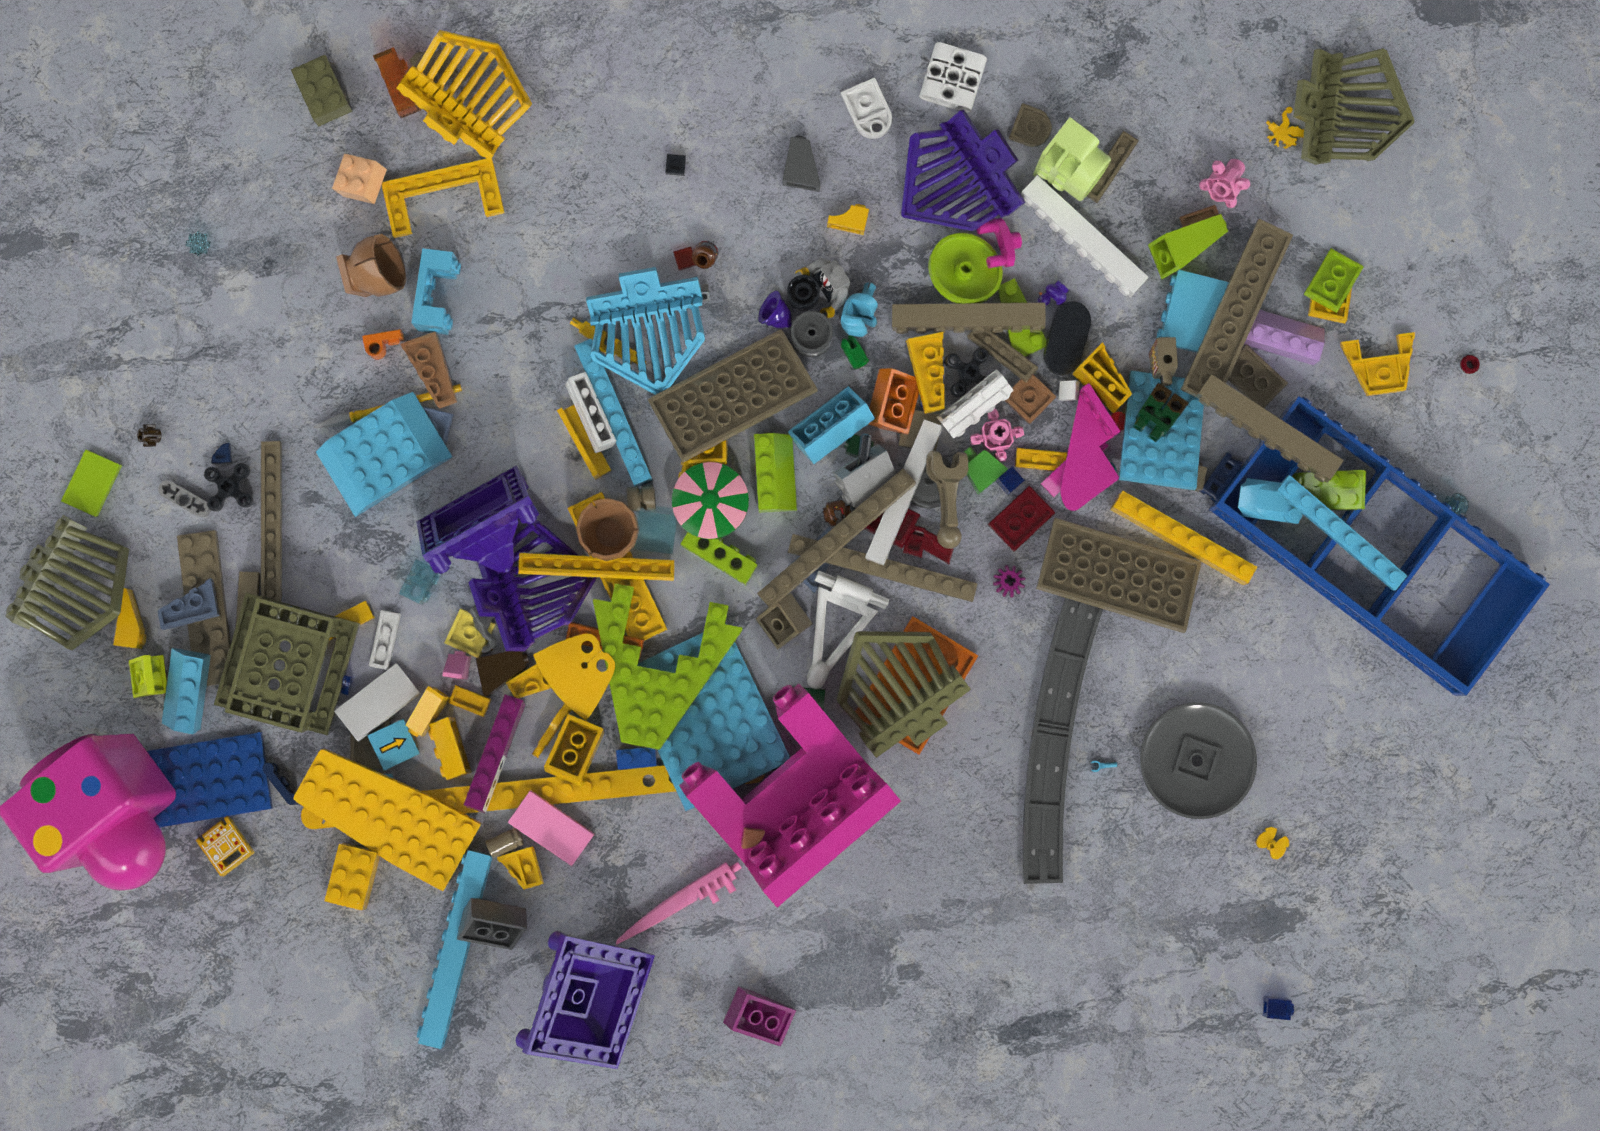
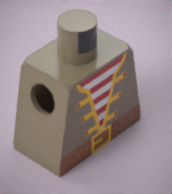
[1148,337,1178,386]

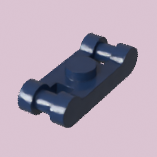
[1199,452,1243,502]
[262,763,299,805]

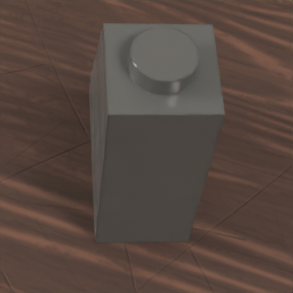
[782,136,820,192]

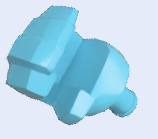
[841,282,878,337]

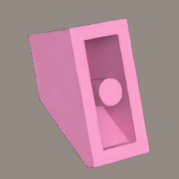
[442,651,471,680]

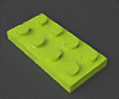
[1292,470,1366,510]

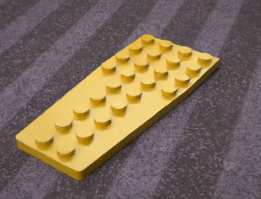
[294,748,482,891]

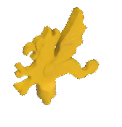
[1266,107,1304,149]

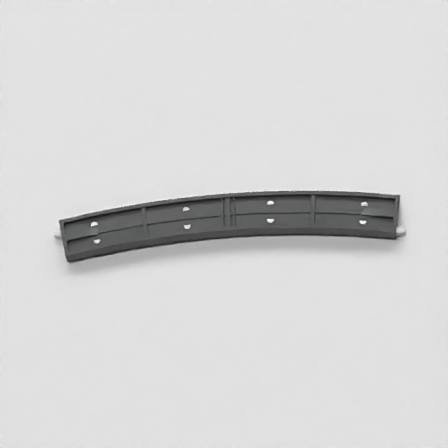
[1022,598,1103,891]

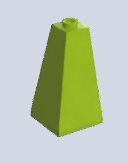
[1148,214,1228,279]

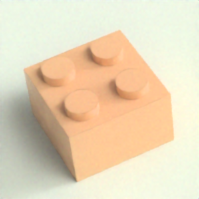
[332,153,387,204]

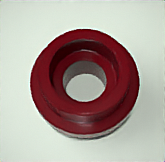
[1460,355,1480,374]

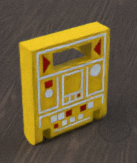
[196,816,255,877]

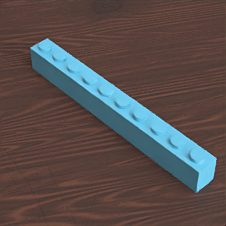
[417,850,492,1049]

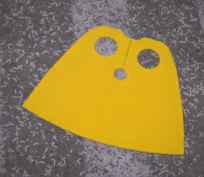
[533,634,615,721]

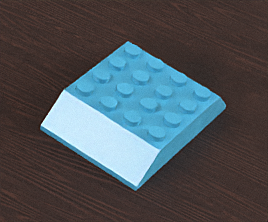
[316,392,453,517]

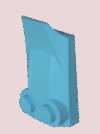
[1238,478,1304,524]

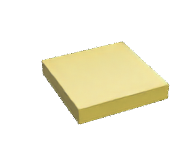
[444,608,496,658]

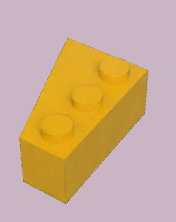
[1072,342,1132,413]

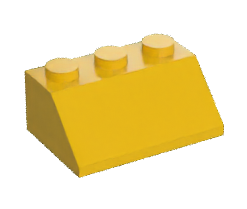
[428,717,472,780]

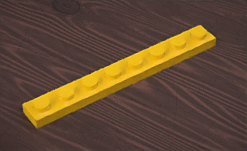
[518,553,674,581]

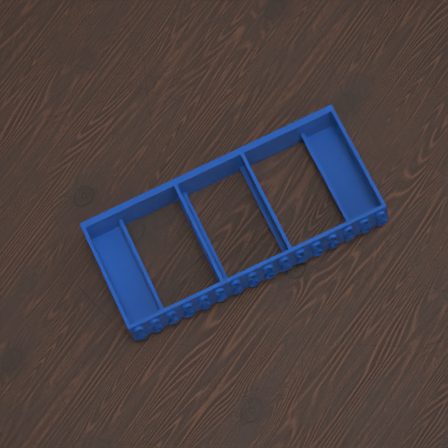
[1209,396,1550,696]

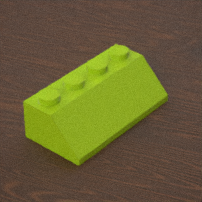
[754,433,797,513]

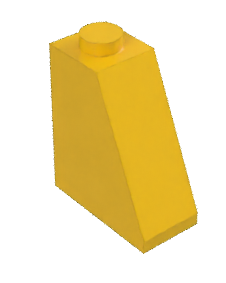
[405,686,450,737]

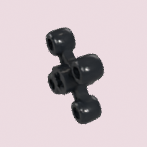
[944,348,989,398]
[204,463,253,512]

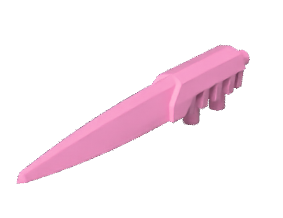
[616,862,742,945]

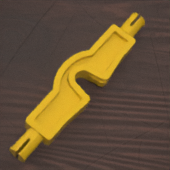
[570,317,646,365]
[531,704,571,758]

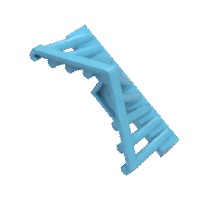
[586,267,705,395]

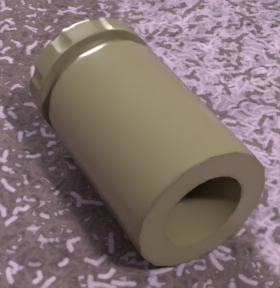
[485,827,524,858]

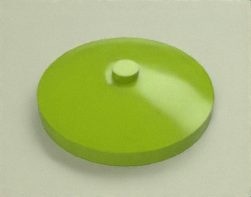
[928,233,1003,304]

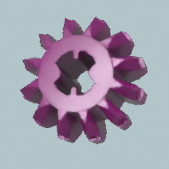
[993,565,1026,598]

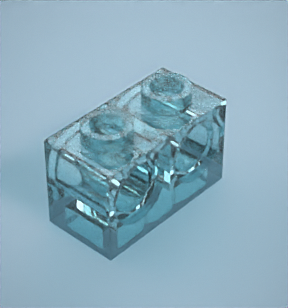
[399,559,440,605]

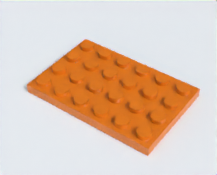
[855,616,978,755]

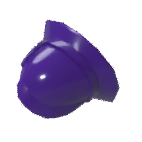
[758,291,792,328]

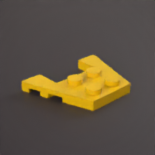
[1340,332,1415,396]

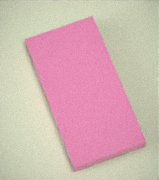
[508,790,594,866]

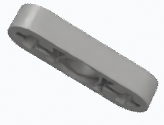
[158,481,211,517]

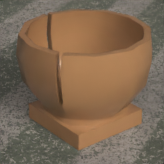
[336,234,406,297]
[576,498,639,561]

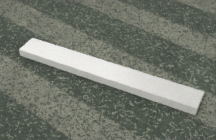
[865,420,942,566]

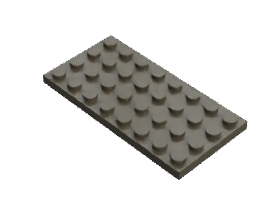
[647,329,818,463]
[1036,518,1201,633]

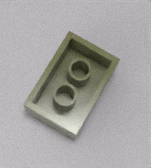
[291,55,353,127]

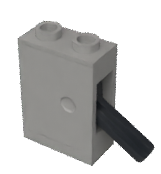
[833,433,897,509]

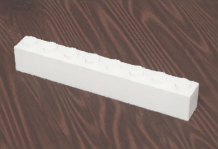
[1021,175,1149,298]

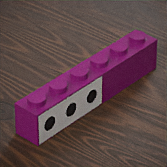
[464,694,526,813]

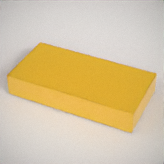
[448,685,492,717]

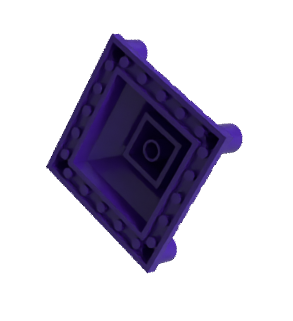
[416,465,539,574]
[515,931,655,1069]

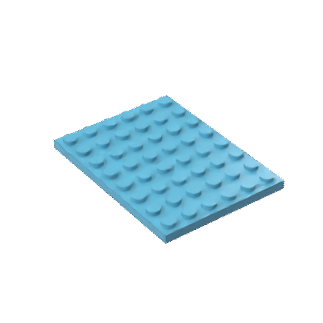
[638,622,790,812]

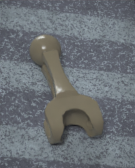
[926,451,969,549]

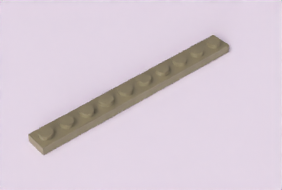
[261,441,282,602]
[757,469,916,609]
[787,534,978,602]

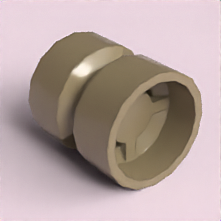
[627,485,656,512]

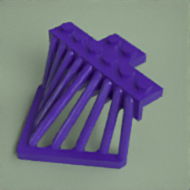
[901,110,1026,231]
[468,520,597,652]

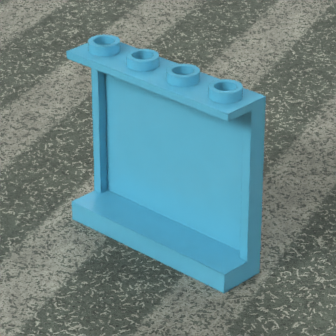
[1156,270,1229,353]

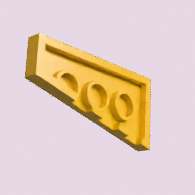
[906,332,945,414]
[506,662,587,699]

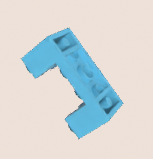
[411,248,461,335]

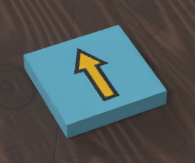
[367,719,420,771]

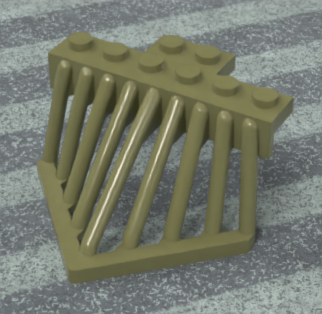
[1293,48,1415,165]
[5,515,129,650]
[836,631,971,758]

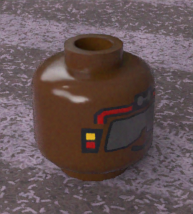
[692,241,719,269]
[823,500,851,526]

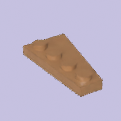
[400,331,457,408]

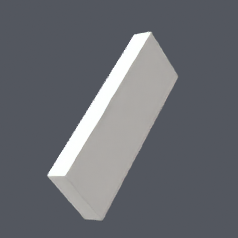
[369,610,401,670]

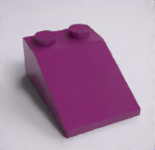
[723,986,796,1047]

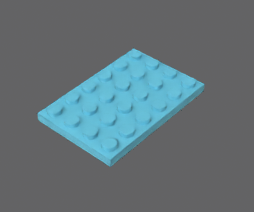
[1119,370,1204,490]

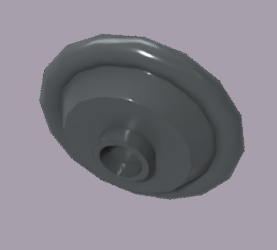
[911,456,951,509]

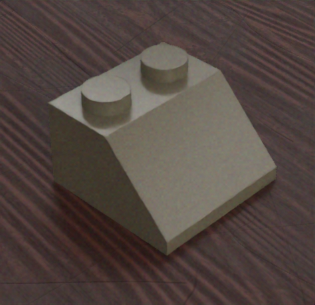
[756,593,813,650]

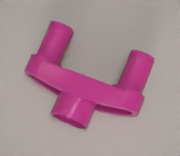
[976,218,1022,268]

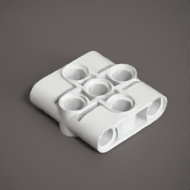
[919,42,987,113]

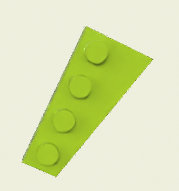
[998,278,1047,357]

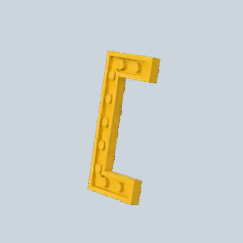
[382,158,505,238]

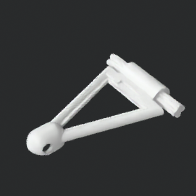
[807,571,889,689]

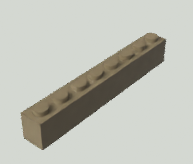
[892,303,1046,334]
[1197,374,1344,483]

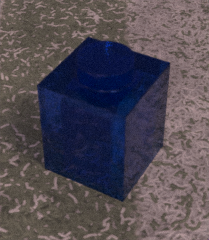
[996,466,1025,495]
[1263,996,1294,1020]

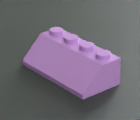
[1244,310,1325,365]

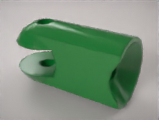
[841,335,869,370]

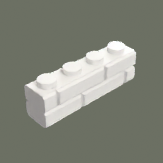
[937,369,1014,439]
[565,372,616,453]

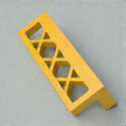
[557,405,612,480]

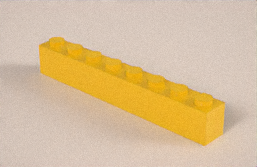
[1110,491,1257,585]

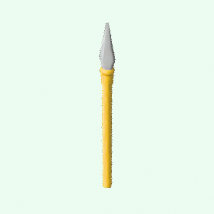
[314,384,462,428]

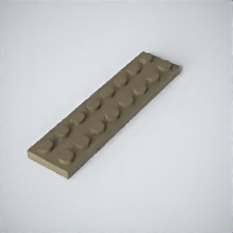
[177,530,231,686]

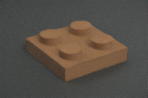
[1005,375,1056,425]

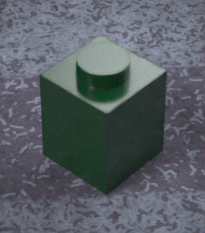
[844,434,874,458]

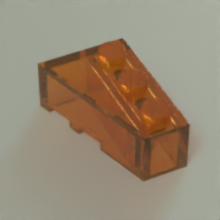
[373,47,421,118]

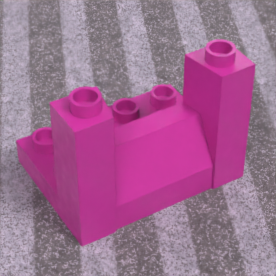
[679,684,901,908]

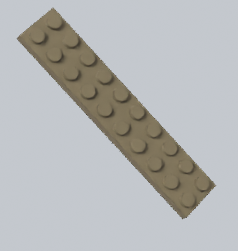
[1180,219,1293,397]

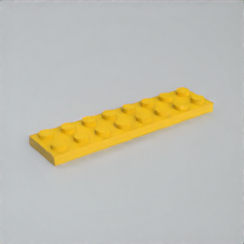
[567,492,668,641]

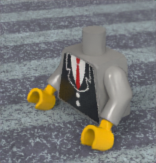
[795,258,850,318]

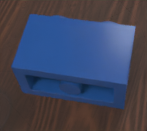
[616,748,658,770]

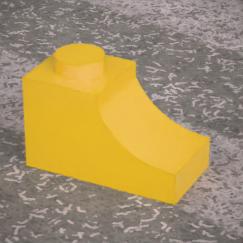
[827,204,869,235]

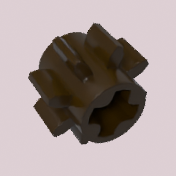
[137,424,162,447]

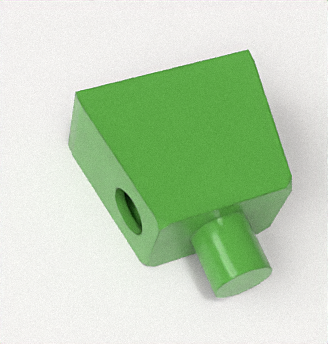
[964,447,1008,495]

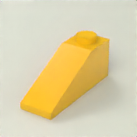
[113,588,147,649]

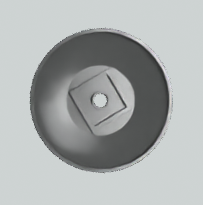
[1140,702,1257,819]

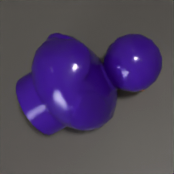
[1038,280,1069,306]

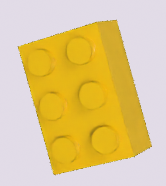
[544,714,604,786]
[324,843,380,910]

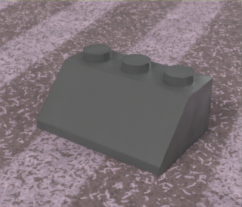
[457,898,527,950]

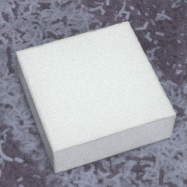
[1058,380,1080,401]

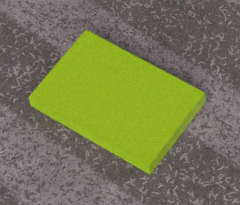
[1303,248,1364,313]
[61,450,122,517]

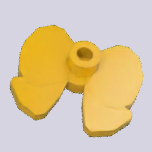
[1255,827,1289,859]

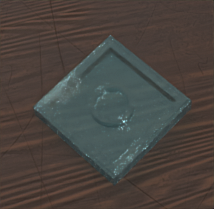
[634,511,677,554]

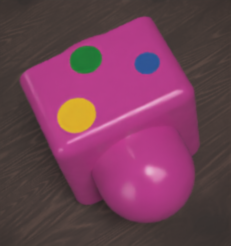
[0,733,176,891]

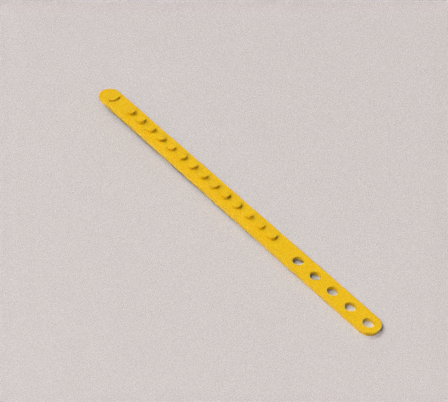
[301,765,765,829]

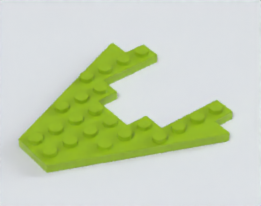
[593,583,743,750]

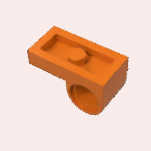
[362,329,405,360]

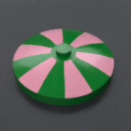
[672,462,749,539]

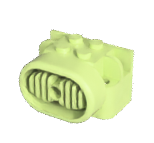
[1033,117,1111,201]

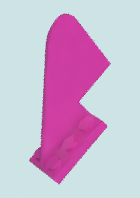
[1060,383,1121,511]

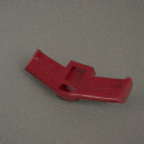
[893,525,954,565]

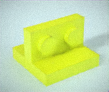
[129,655,167,698]

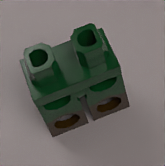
[1133,383,1189,442]

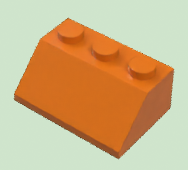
[868,368,919,434]

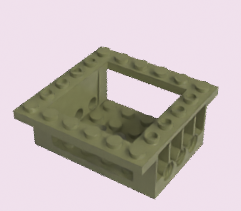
[214,593,360,735]

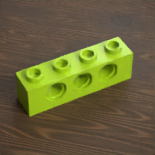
[680,532,758,586]

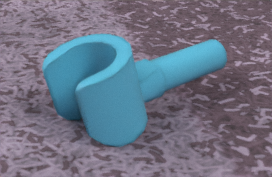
[1091,760,1117,772]

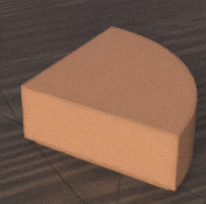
[741,827,765,849]

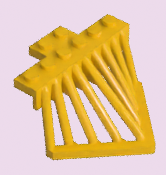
[396,30,532,161]

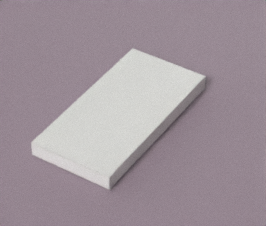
[334,663,421,742]

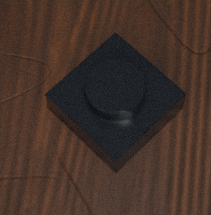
[665,154,686,176]

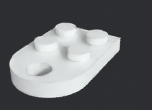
[841,78,892,139]

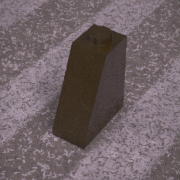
[475,651,529,697]

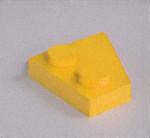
[1308,288,1352,324]
[497,846,544,890]

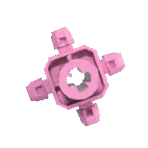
[1199,159,1250,208]
[970,409,1024,462]

